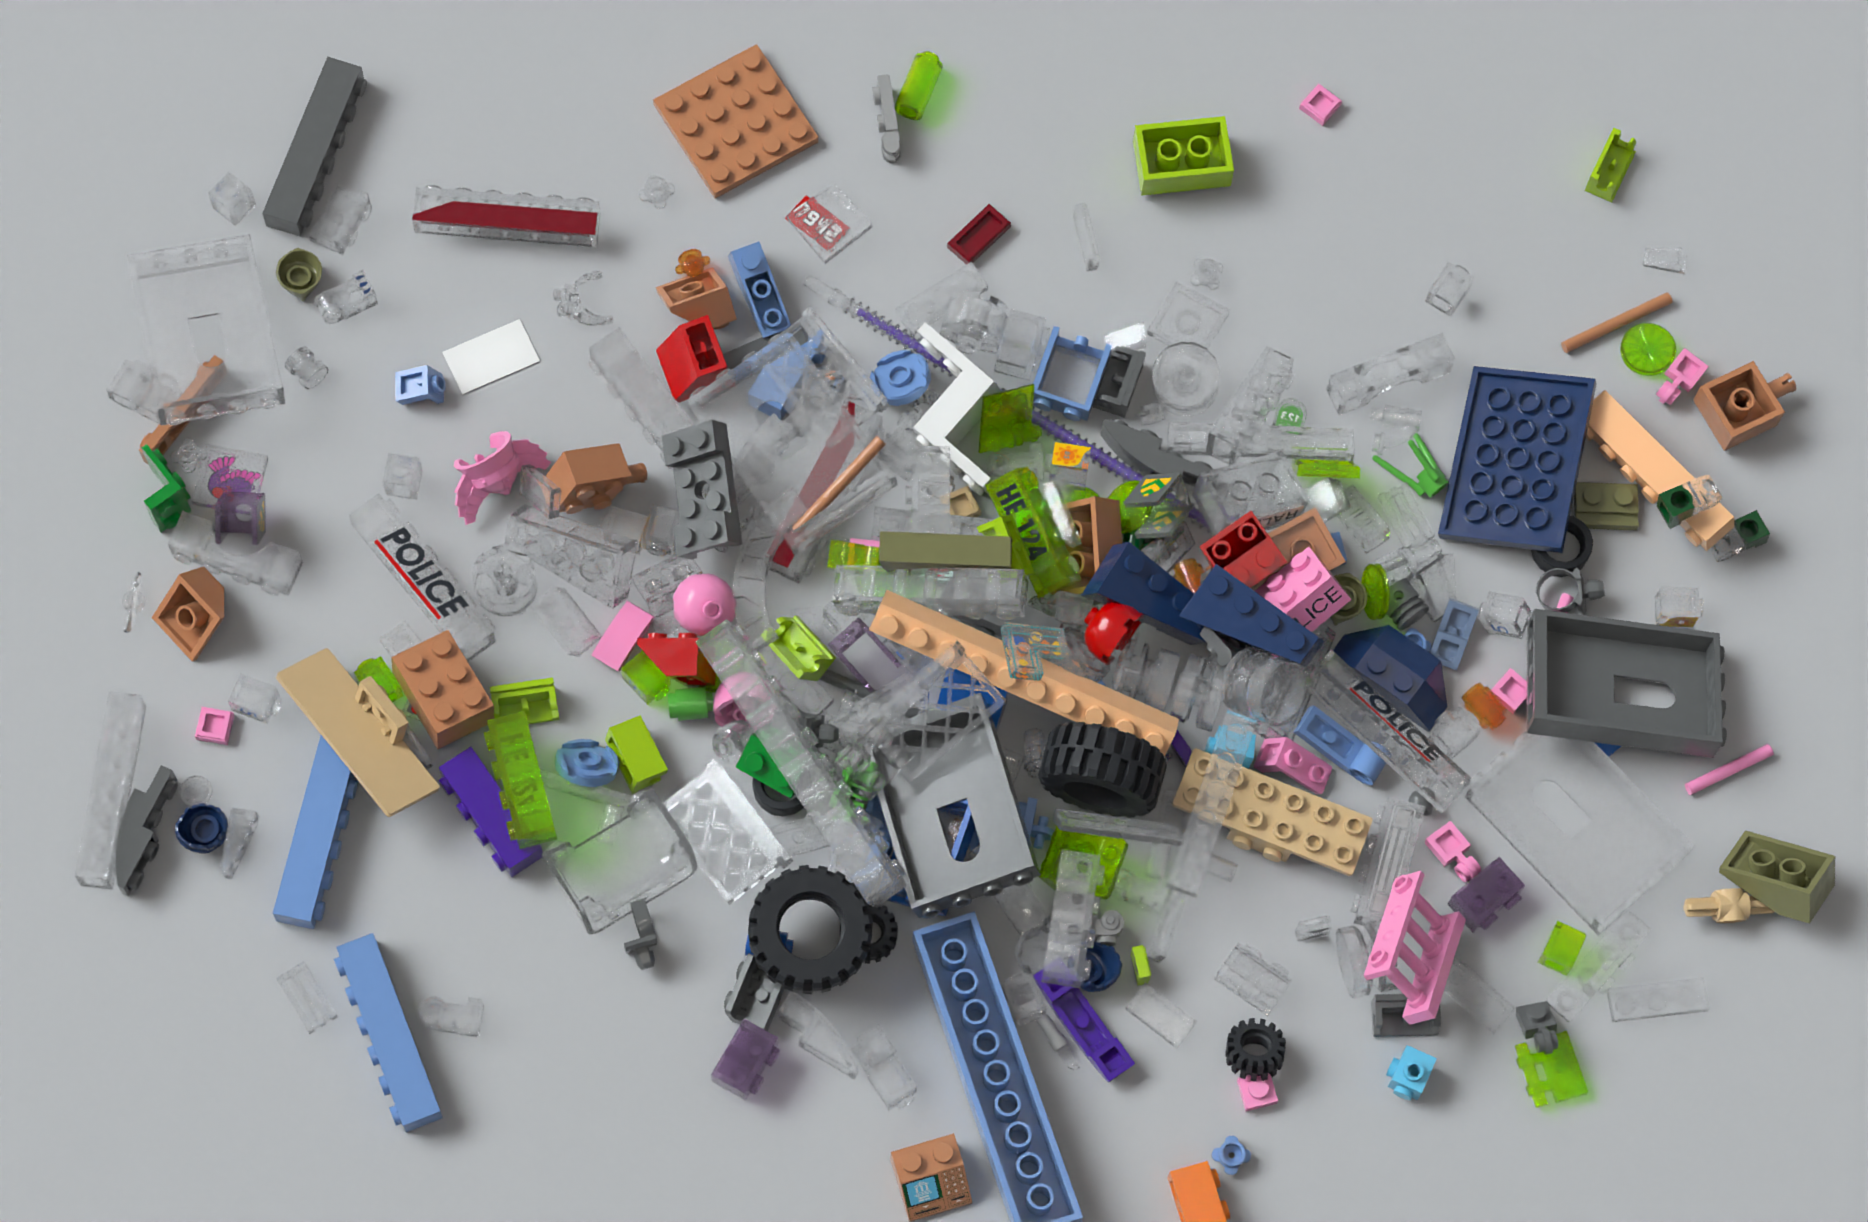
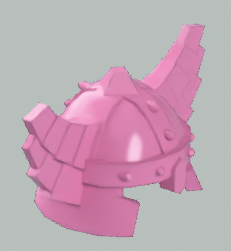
[454,431,551,525]

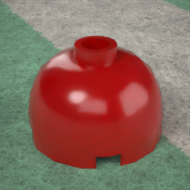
[1084,602,1144,666]

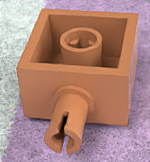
[1693,361,1796,451]
[542,443,648,514]

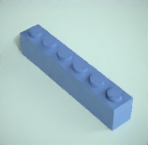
[273,735,358,929]
[334,933,443,1133]

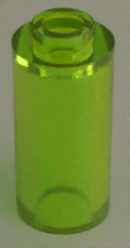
[895,51,943,120]

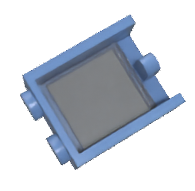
[1029,326,1112,421]

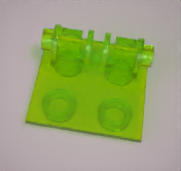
[978,384,1042,454]

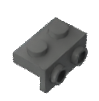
[724,953,785,1033]

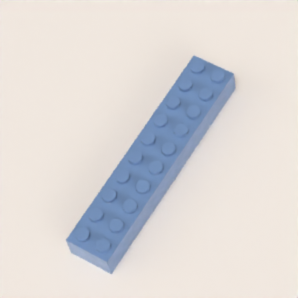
[912,911,1083,1222]

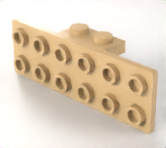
[276,648,439,817]
[1172,748,1373,876]

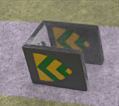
[1123,473,1193,539]

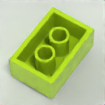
[1133,116,1234,196]

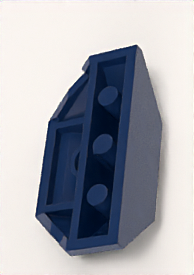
[1326,625,1448,732]

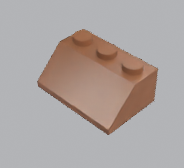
[1048,496,1122,600]

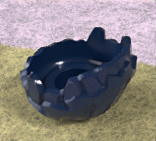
[175,803,229,854]
[1067,940,1123,992]

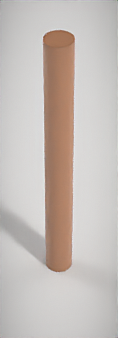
[1561,292,1673,353]
[792,435,886,536]

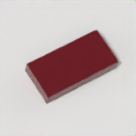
[947,204,1011,267]

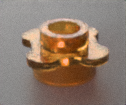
[675,249,711,277]

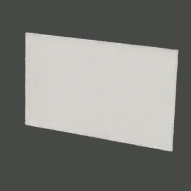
[442,319,540,395]

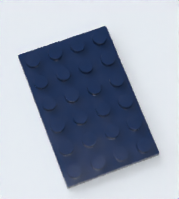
[1438,366,1597,553]

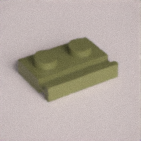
[1574,482,1639,530]

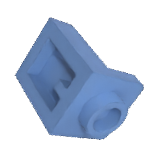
[395,365,446,405]

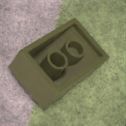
[1719,830,1836,924]

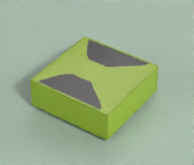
[1130,945,1152,986]

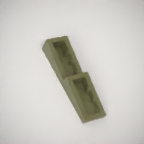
[879,531,1012,572]

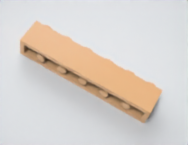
[1586,390,1734,551]

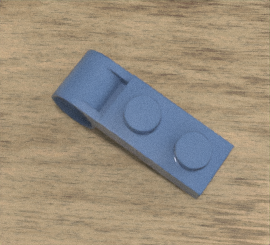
[1293,705,1389,785]

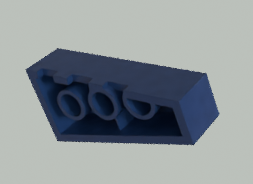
[1081,542,1207,645]
[1179,564,1325,667]

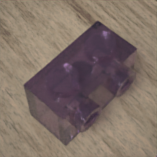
[1447,857,1525,933]
[711,1019,781,1100]

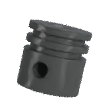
[1377,578,1429,631]

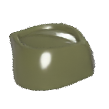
[276,248,322,301]
[1330,573,1367,626]

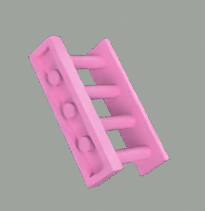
[1364,871,1466,1025]

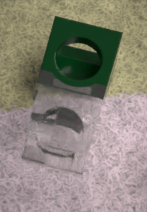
[1657,475,1722,529]
[1710,510,1770,562]

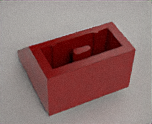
[656,315,733,404]
[1199,511,1287,588]
[637,633,717,686]

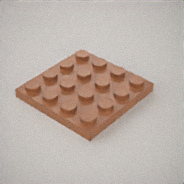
[653,44,819,198]

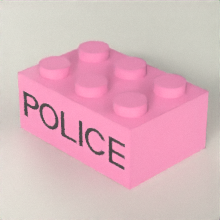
[1255,547,1351,660]

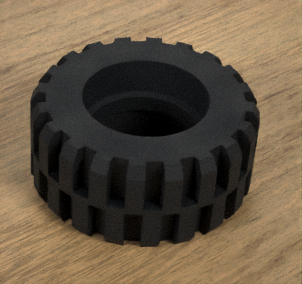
[1038,722,1167,818]
[748,865,873,994]

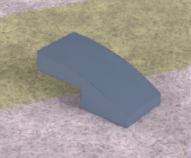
[1430,598,1479,671]

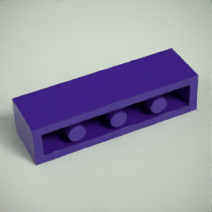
[438,746,544,877]

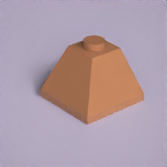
[655,267,737,329]
[151,566,224,662]

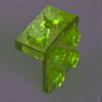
[1038,819,1129,899]

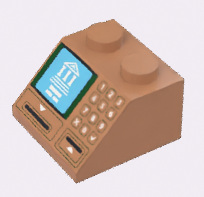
[890,1133,972,1222]

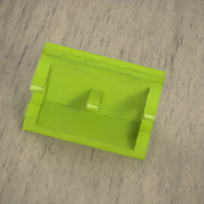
[1584,128,1637,203]
[977,515,1035,586]
[761,615,836,681]
[490,677,560,729]
[605,715,668,794]

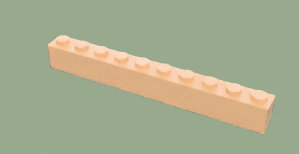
[869,590,1179,757]

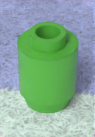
[668,687,714,721]

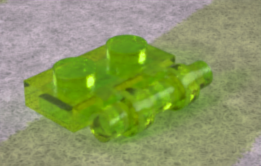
[1514,1031,1589,1108]

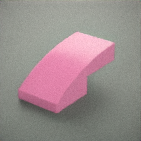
[592,601,655,671]

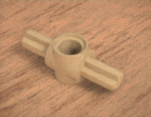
[1683,888,1775,923]

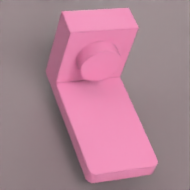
[1253,737,1332,794]

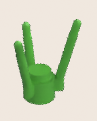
[1372,433,1449,498]

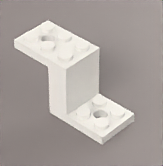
[913,322,1003,498]

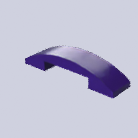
[1033,957,1135,1083]

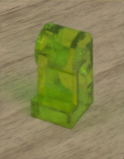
[827,539,887,575]

